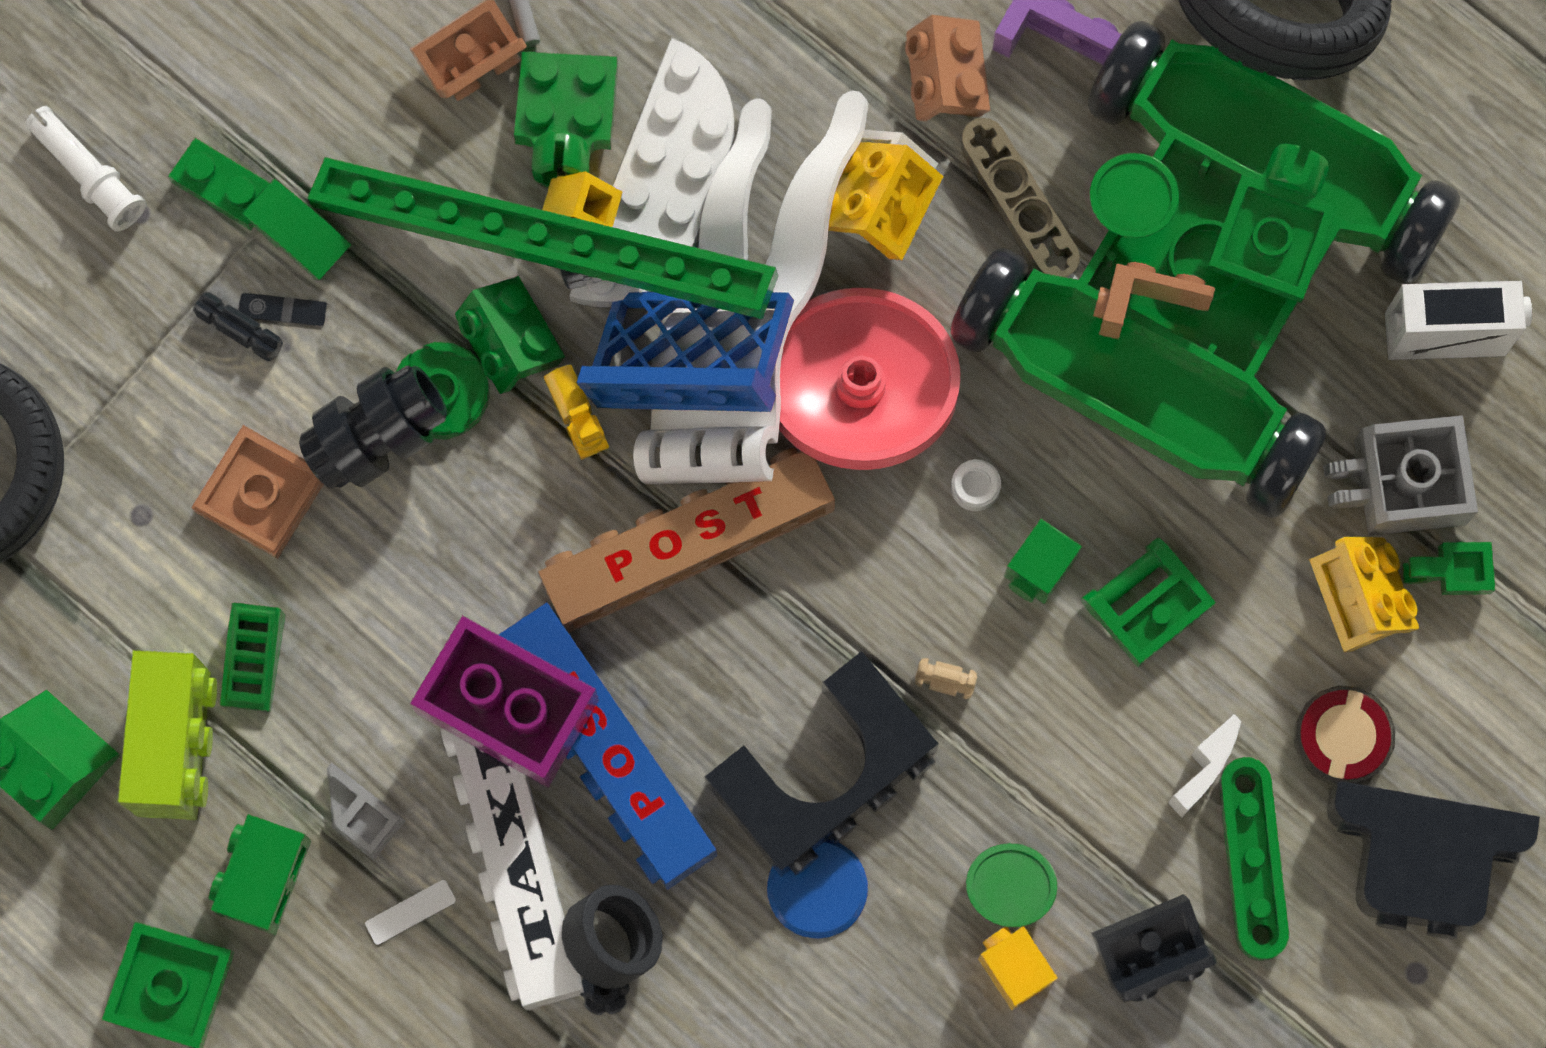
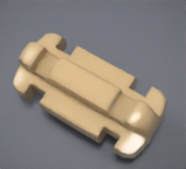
[915,658,977,699]

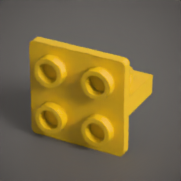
[1309,537,1419,652]

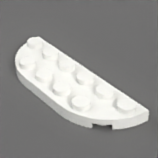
[570,38,734,307]

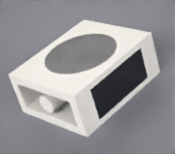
[1385,281,1532,360]

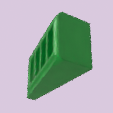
[220,603,286,712]

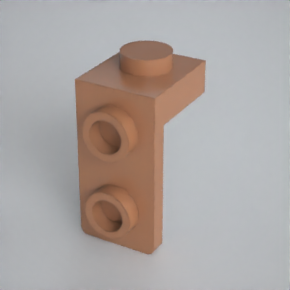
[1093,262,1215,339]

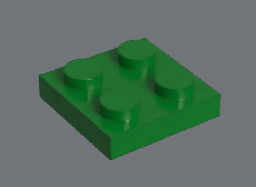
[102,922,235,1048]

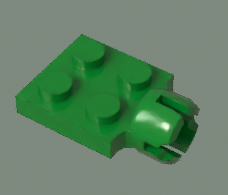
[514,51,618,188]
[1207,144,1337,303]

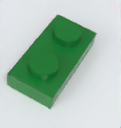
[168,138,269,231]

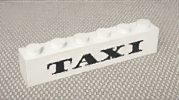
[440,728,584,1010]

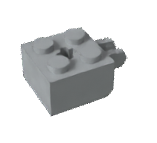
[1323,415,1478,536]

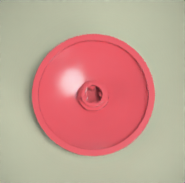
[779,288,960,470]

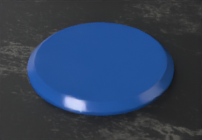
[767,839,868,939]

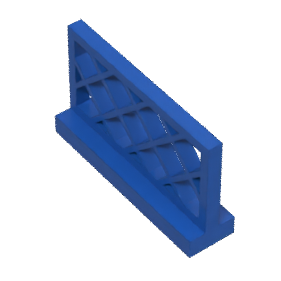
[576,292,794,412]

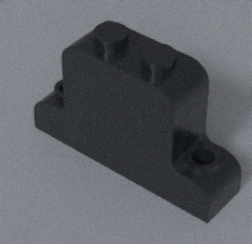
[1327,781,1540,939]

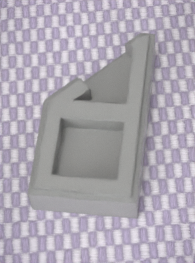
[327,762,405,861]

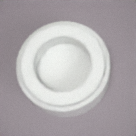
[951,459,1001,511]

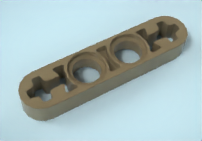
[961,118,1080,278]

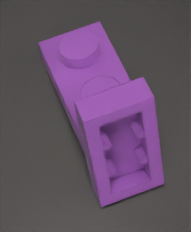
[992,0,1122,65]

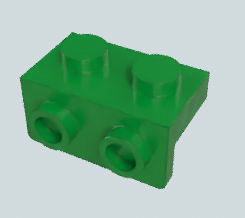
[455,276,565,394]

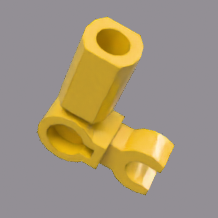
[543,364,609,460]

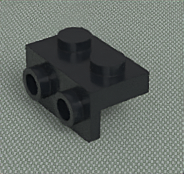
[1091,894,1217,1002]

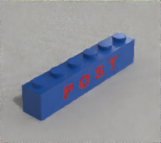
[498,602,717,890]

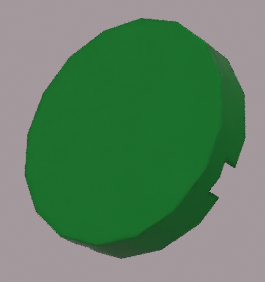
[395,342,490,440]

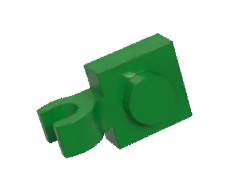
[1402,542,1495,595]

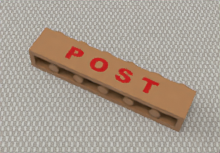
[538,448,835,633]

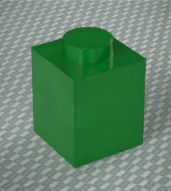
[1004,519,1082,605]

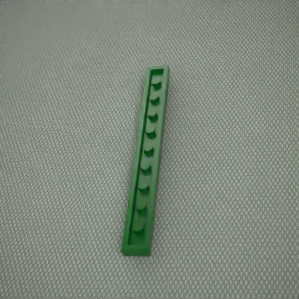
[307,157,779,319]

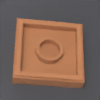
[191,425,324,559]

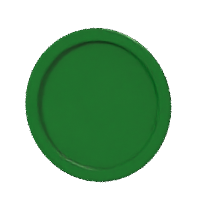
[1090,153,1179,238]
[966,843,1057,927]

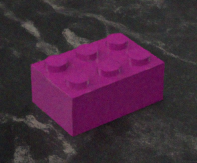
[410,615,599,787]

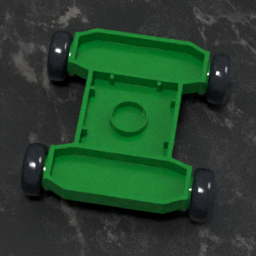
[950,21,1460,518]

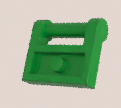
[1081,537,1216,667]

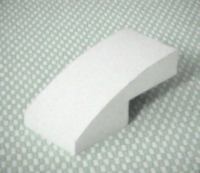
[1168,714,1241,818]

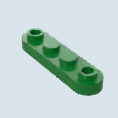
[1219,757,1289,961]

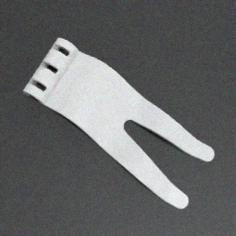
[633,91,868,485]

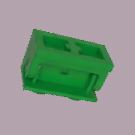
[209,814,312,936]

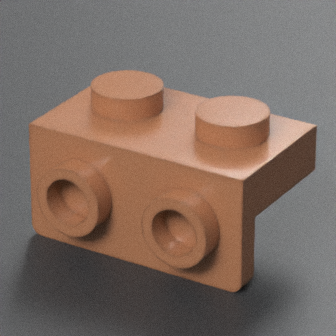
[410,0,527,101]
[905,15,990,121]

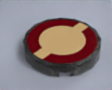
[1294,685,1396,785]

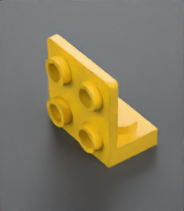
[828,142,944,260]

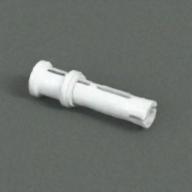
[25,106,146,232]

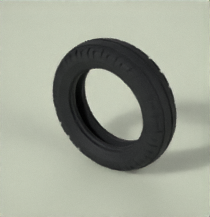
[1178,0,1391,80]
[0,363,64,563]

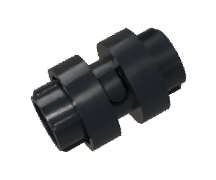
[299,366,447,489]

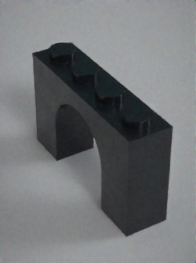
[704,651,939,877]

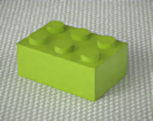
[118,650,217,820]

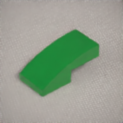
[241,179,351,280]

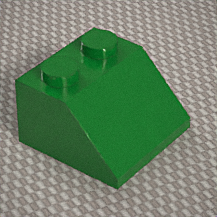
[0,689,121,830]

